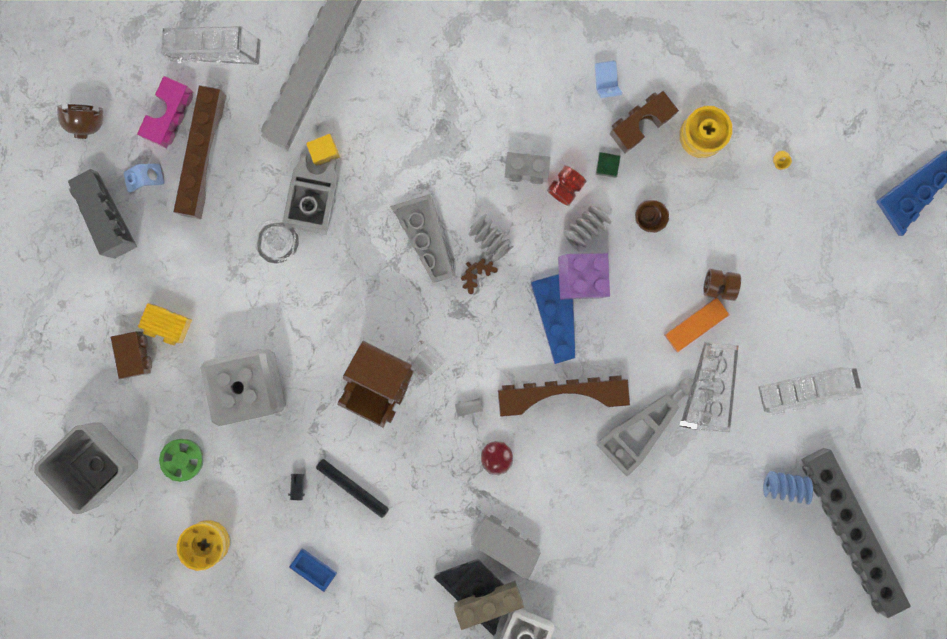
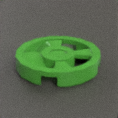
[159,439,203,482]

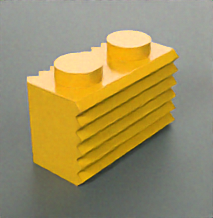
[138,303,192,346]

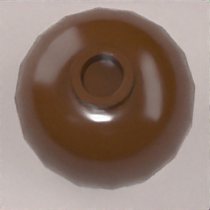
[57,104,103,139]

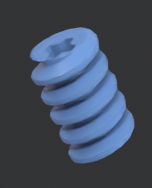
[763,471,813,505]

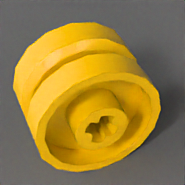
[679,106,732,158]

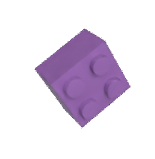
[558,253,610,300]

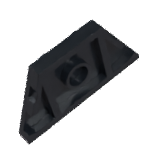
[434,559,504,636]

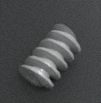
[563,206,612,252]
[468,214,514,262]

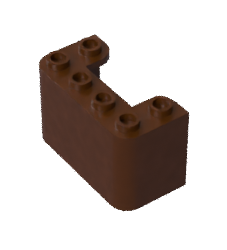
[337,341,414,428]

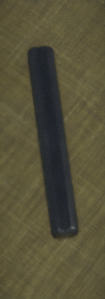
[316,459,389,518]

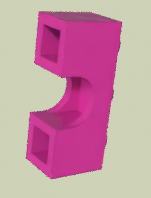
[137,76,193,149]

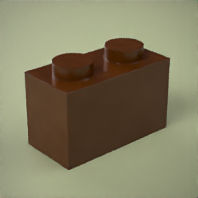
[110,331,152,379]

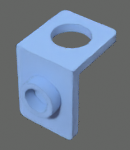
[595,61,622,98]
[123,164,164,192]

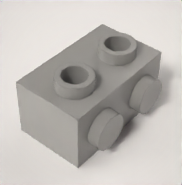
[504,152,551,184]

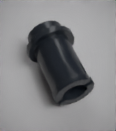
[288,474,305,501]

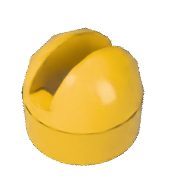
[773,151,792,170]

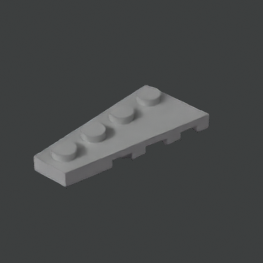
[390,194,455,283]

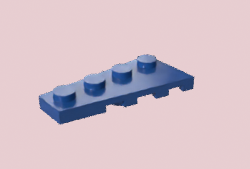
[876,150,947,236]
[530,274,575,364]

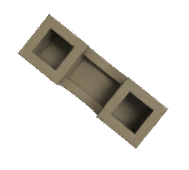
[454,581,524,630]

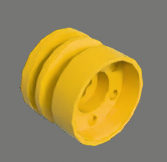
[176,520,230,571]

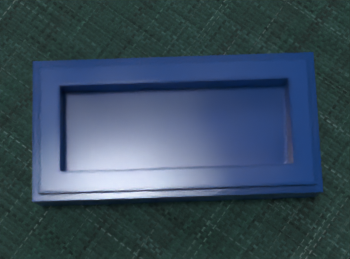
[289,548,337,592]

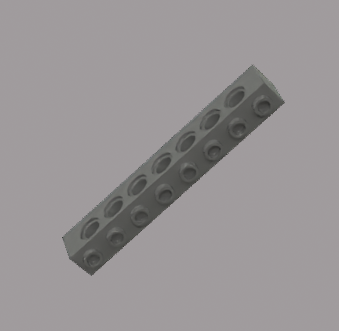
[801,448,911,618]

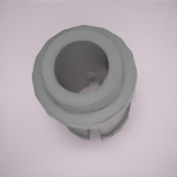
[455,398,483,418]

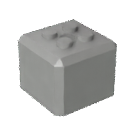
[200,349,286,426]
[34,422,138,514]

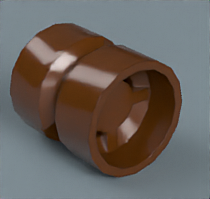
[703,268,741,301]

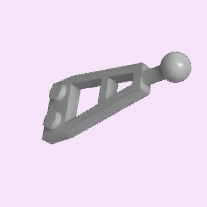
[596,378,697,476]

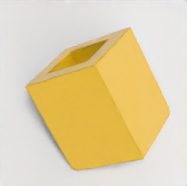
[306,133,340,166]

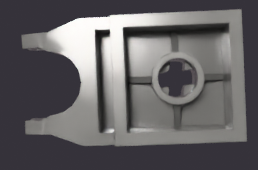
[282,153,337,235]

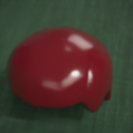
[481,441,513,476]

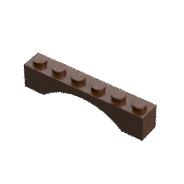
[173,85,226,219]
[498,375,630,417]

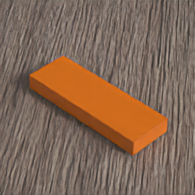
[664,298,730,352]

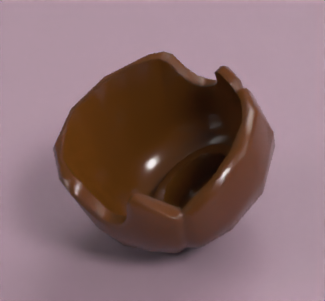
[635,200,669,233]

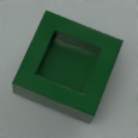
[595,152,621,178]

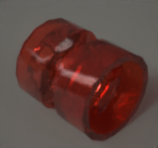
[547,165,587,206]

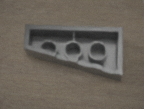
[68,169,137,259]

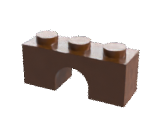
[610,91,679,154]

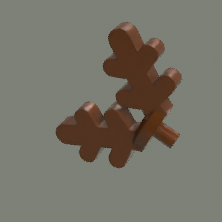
[461,258,498,294]

